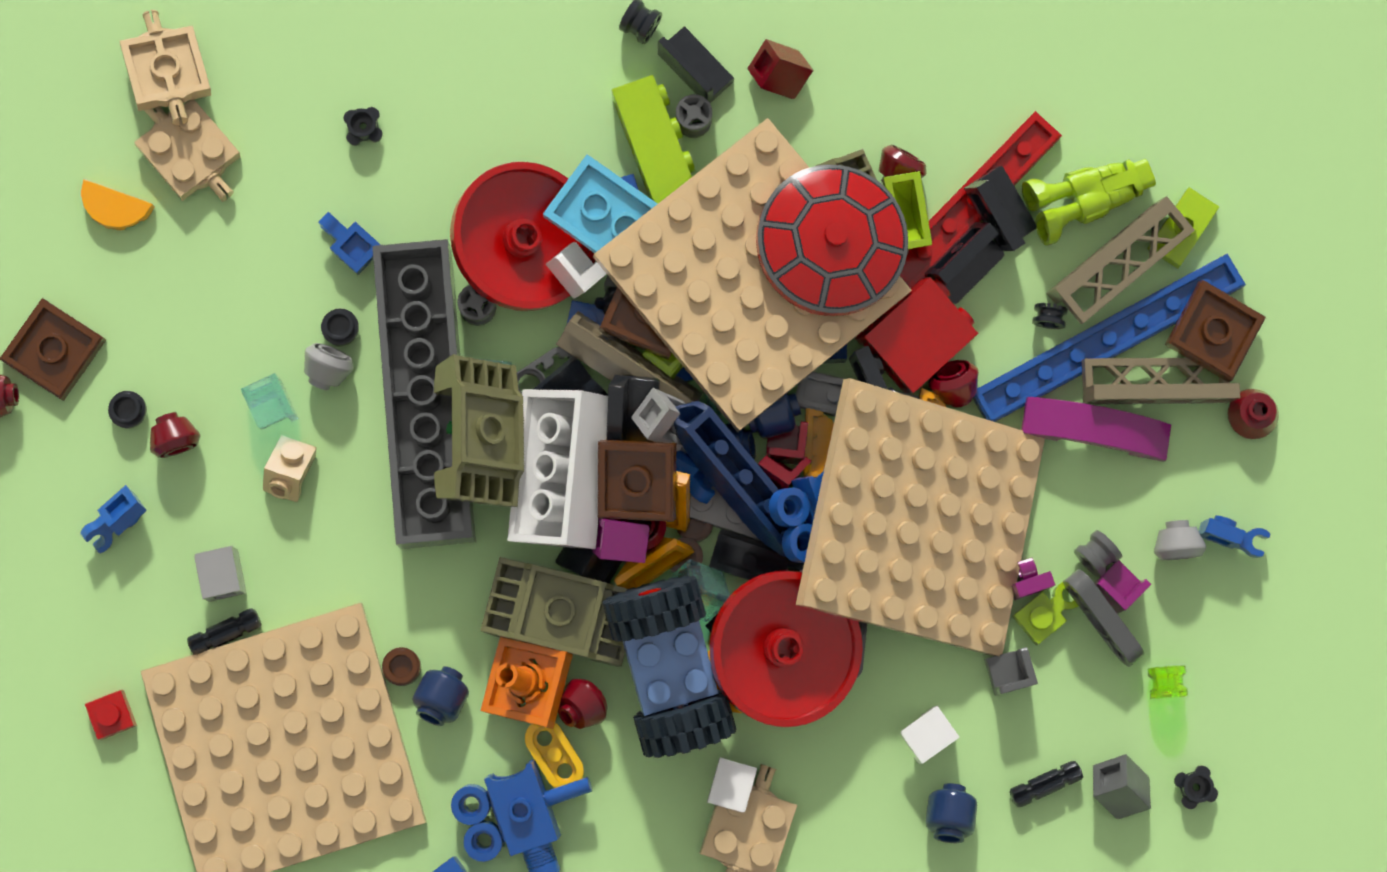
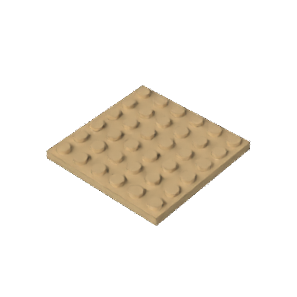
[593,118,912,432]
[796,378,1045,656]
[141,603,427,872]

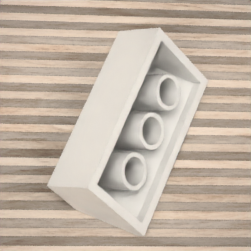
[507,389,608,549]

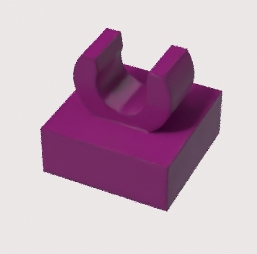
[1012,557,1056,601]

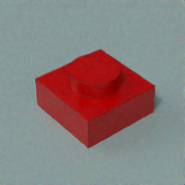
[85,690,137,740]

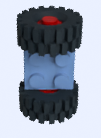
[602,576,737,758]

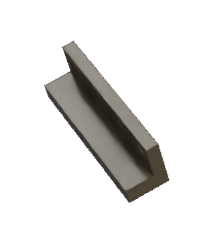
[1047,196,1195,324]
[556,311,703,404]
[1082,358,1240,404]

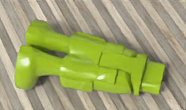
[1022,159,1156,246]

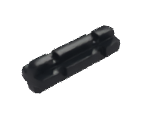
[187,608,262,655]
[1009,761,1083,807]

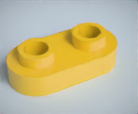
[525,723,584,788]

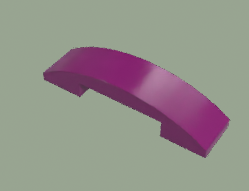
[1021,397,1171,462]

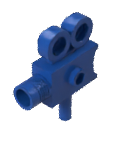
[769,465,825,563]
[451,759,593,872]

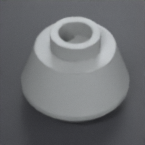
[304,343,354,390]
[1154,520,1206,560]

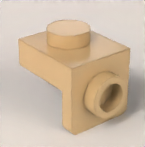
[263,435,316,502]

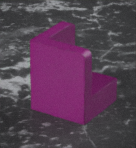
[593,518,650,563]
[1095,560,1151,614]

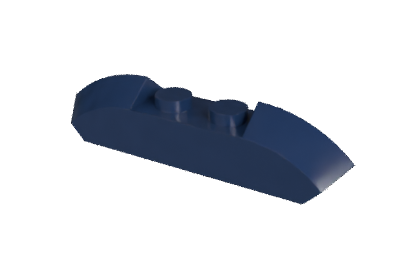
[674,401,807,557]

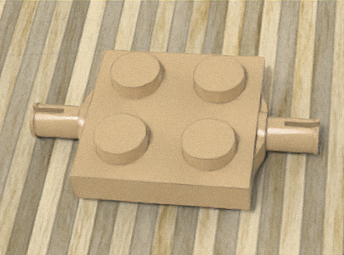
[120,10,211,125]
[134,99,241,202]
[699,764,797,872]

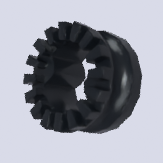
[1032,303,1068,329]

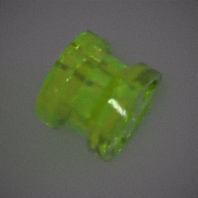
[1147,665,1189,699]

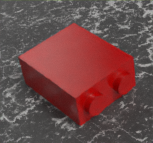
[856,277,979,394]

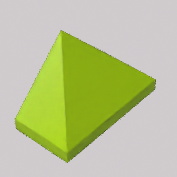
[882,171,932,249]

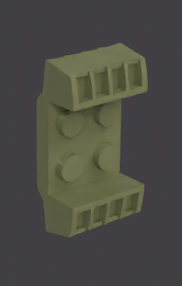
[434,354,524,507]
[480,557,627,667]

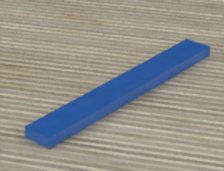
[972,253,1246,422]

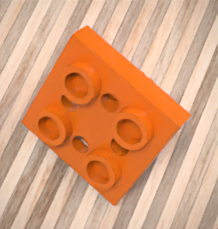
[480,637,573,729]

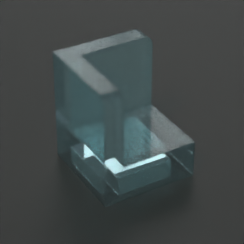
[241,373,299,429]
[668,559,730,622]

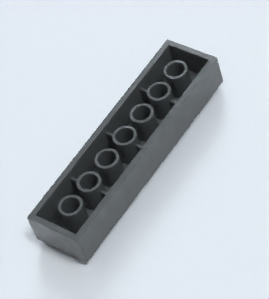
[372,239,476,549]

